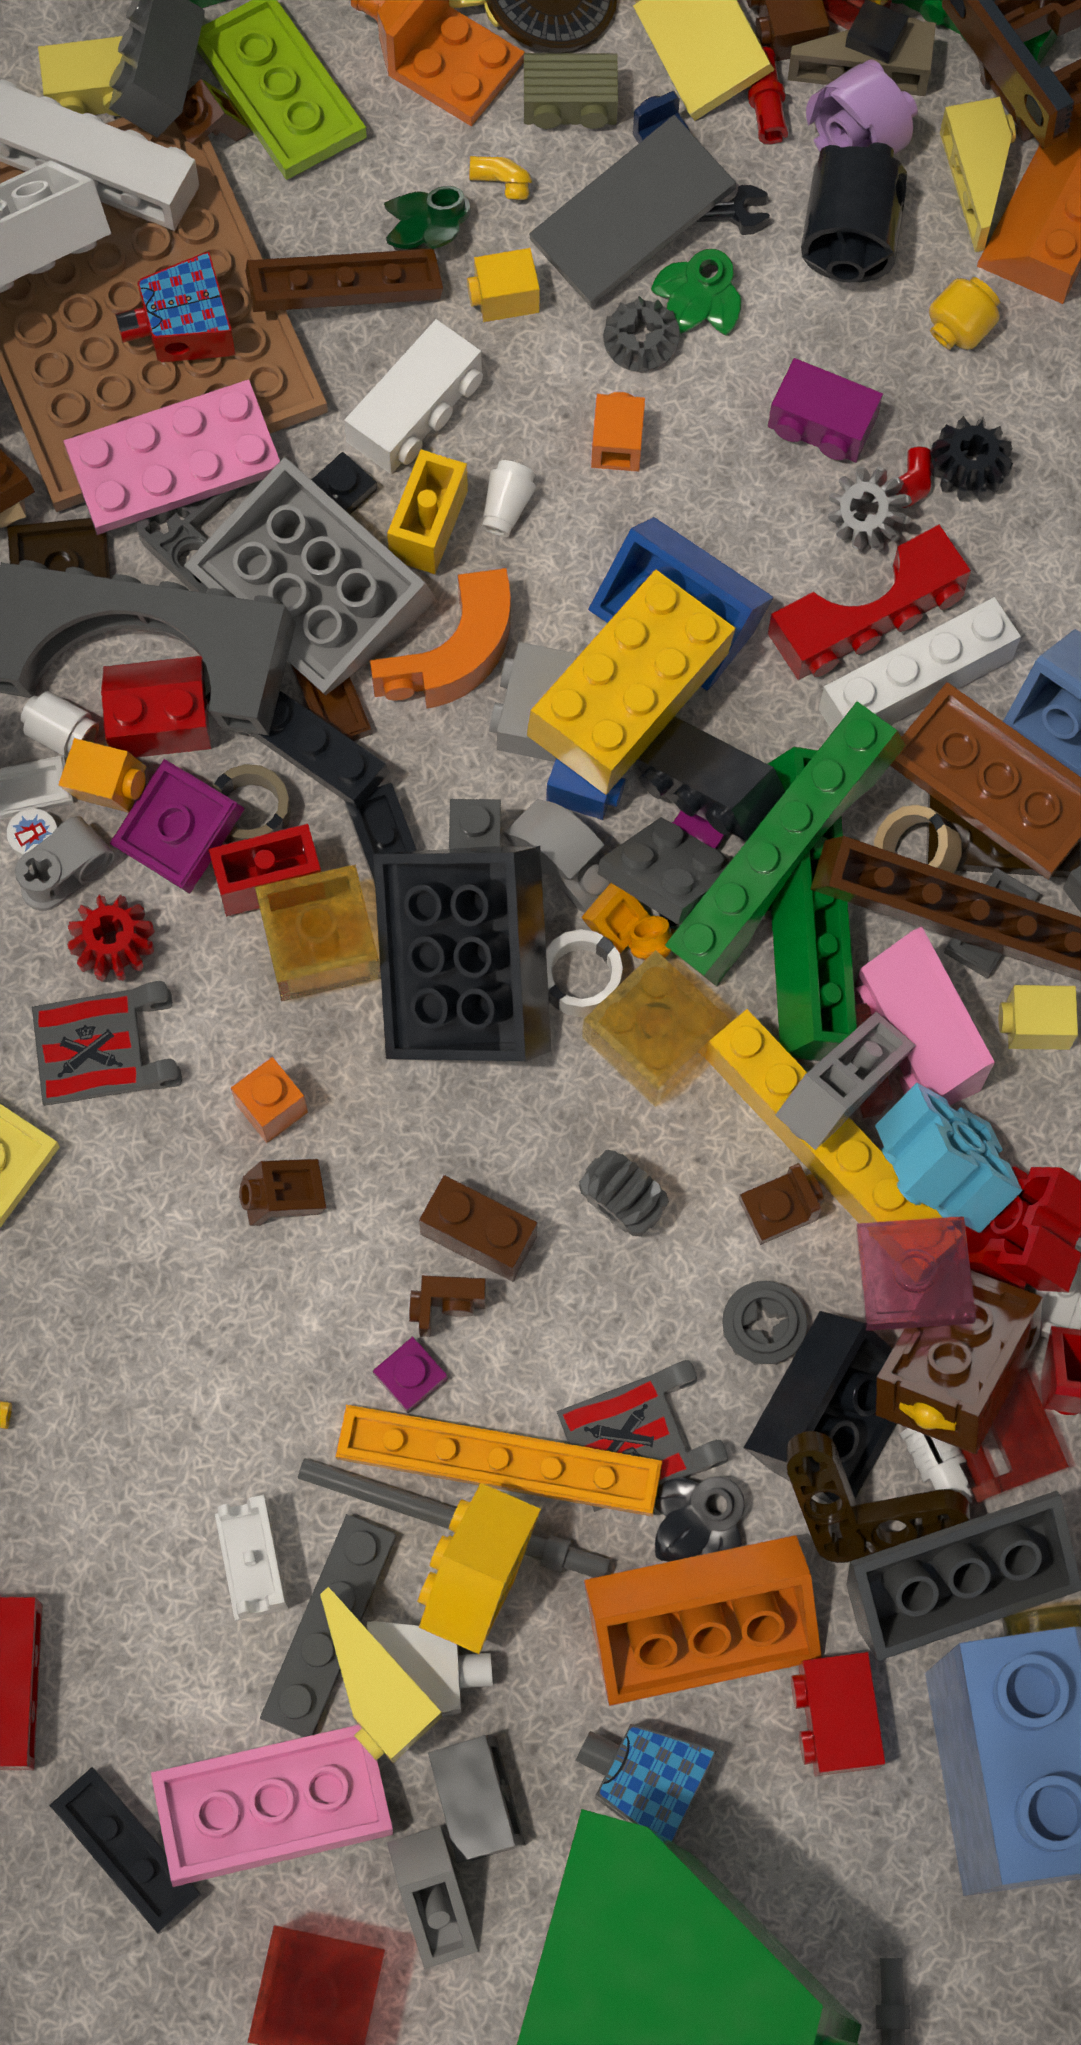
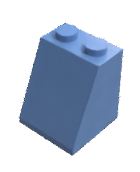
[1003,629,1081,777]

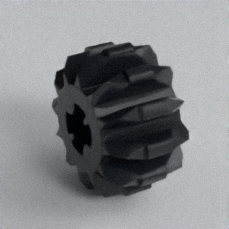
[930,416,1013,502]

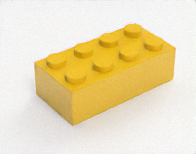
[527,569,735,795]

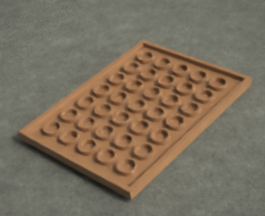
[0,117,328,512]

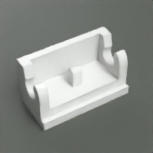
[215,1495,288,1621]

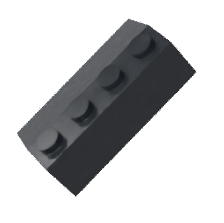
[373,846,552,1062]

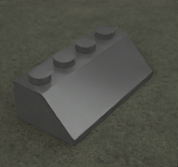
[846,1490,1081,1661]

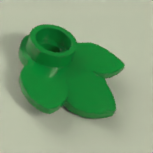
[651,249,741,336]

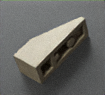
[787,18,936,96]

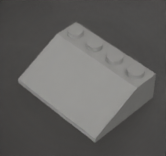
[184,457,436,695]

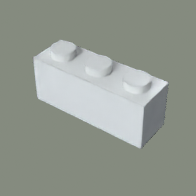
[344,319,483,474]

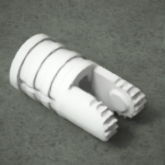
[900,1428,974,1508]

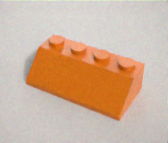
[977,118,1081,304]
[584,1535,822,1706]

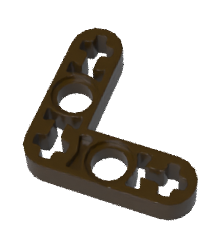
[787,1431,970,1563]

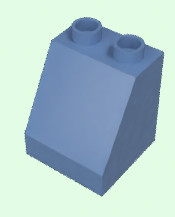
[925,1627,1081,1896]

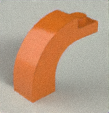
[370,568,511,709]

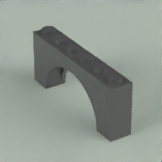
[0,560,296,736]

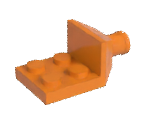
[351,0,525,127]

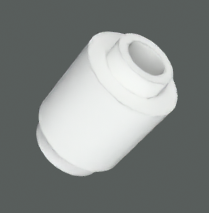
[21,691,99,757]

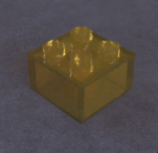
[255,864,381,1002]
[582,950,730,1107]

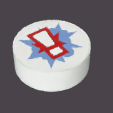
[7,808,57,858]

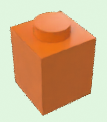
[591,392,645,472]
[231,1057,308,1143]

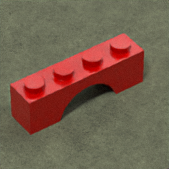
[768,524,971,681]

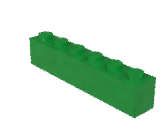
[768,746,857,1061]

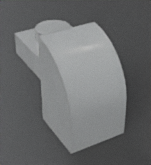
[503,799,611,913]

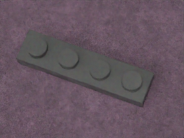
[260,1514,397,1737]

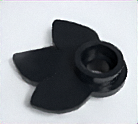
[655,1476,745,1562]

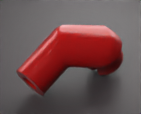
[896,446,931,508]

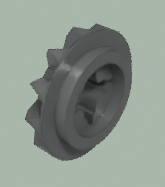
[603,296,680,371]
[722,1281,807,1365]

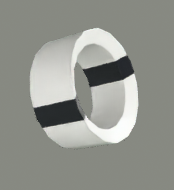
[546,929,623,1017]

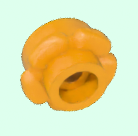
[628,916,675,962]

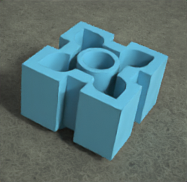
[875,1083,1022,1233]

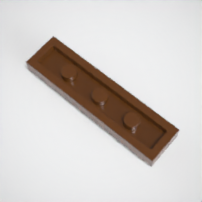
[245,249,443,312]

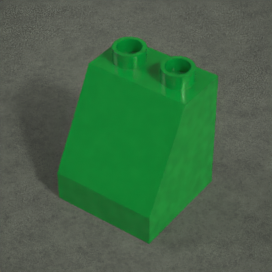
[517,1809,862,2045]

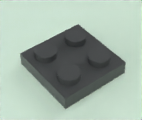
[597,817,731,925]

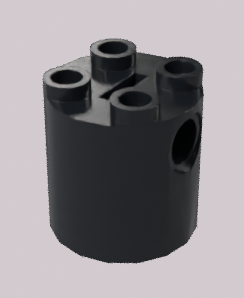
[801,142,908,283]

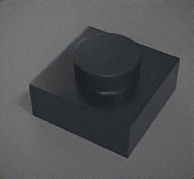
[311,452,378,515]

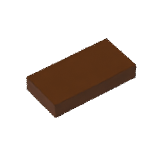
[290,663,372,741]

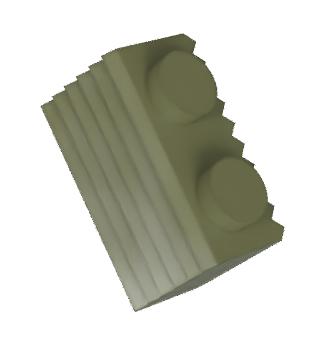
[524,53,618,129]

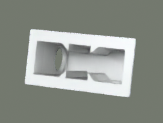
[367,1621,493,1718]

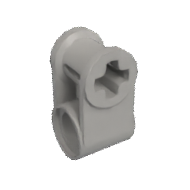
[15,816,115,911]

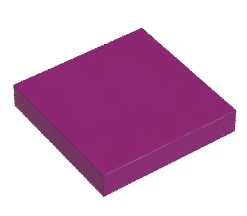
[110,759,245,894]

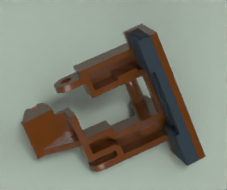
[942,0,1081,149]

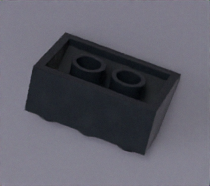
[743,1311,897,1504]

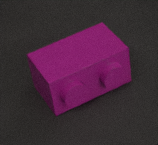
[768,358,883,463]

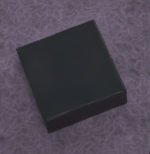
[845,0,909,64]

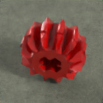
[67,894,155,982]

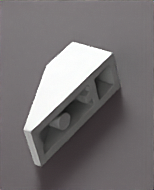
[775,1012,916,1150]

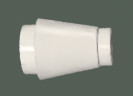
[481,460,536,537]

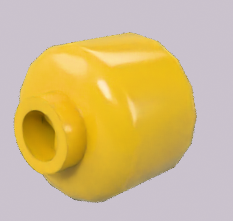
[928,277,1000,350]

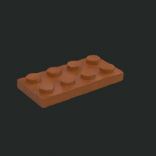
[890,682,1081,880]

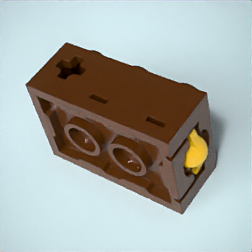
[876,1260,1043,1454]

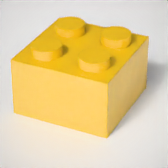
[417,1483,541,1654]

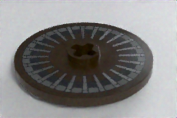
[485,0,617,53]

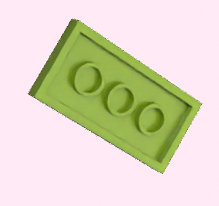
[196,0,367,180]

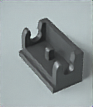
[428,1735,526,1863]

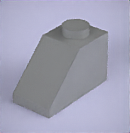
[387,1826,478,1969]

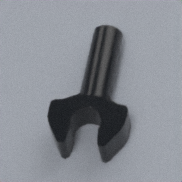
[696,185,770,235]

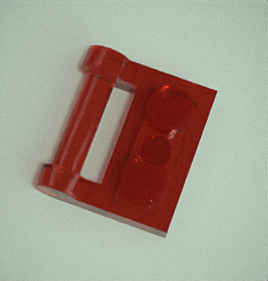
[961,1368,1069,1504]

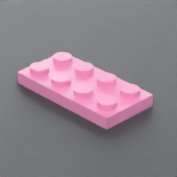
[63,379,280,535]
[151,1725,393,1887]

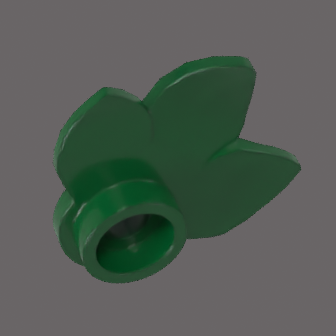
[384,186,471,249]

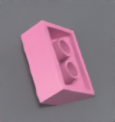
[854,927,995,1106]

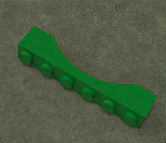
[665,701,906,986]

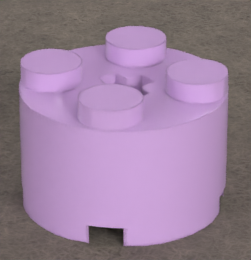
[806,59,918,155]

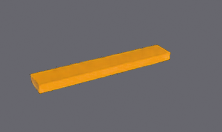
[335,1405,662,1517]

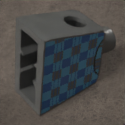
[575,1724,717,1842]

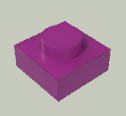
[372,1336,448,1414]

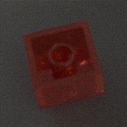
[247,1925,388,2045]

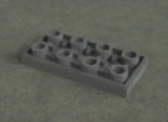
[529,115,736,308]

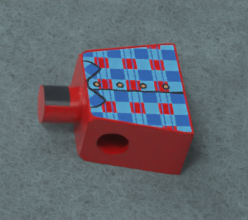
[115,252,236,362]

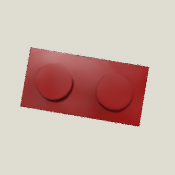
[209,824,324,917]
[791,1652,885,1777]

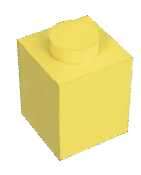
[998,985,1078,1050]

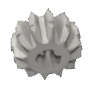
[828,467,912,550]

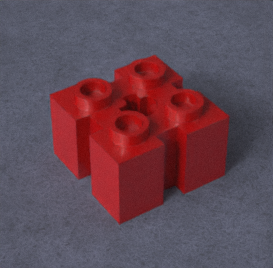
[953,1167,1081,1293]

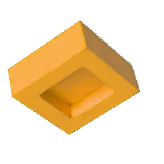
[581,883,650,954]

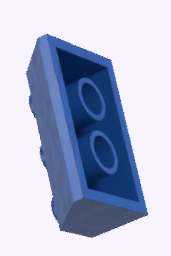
[588,517,774,691]

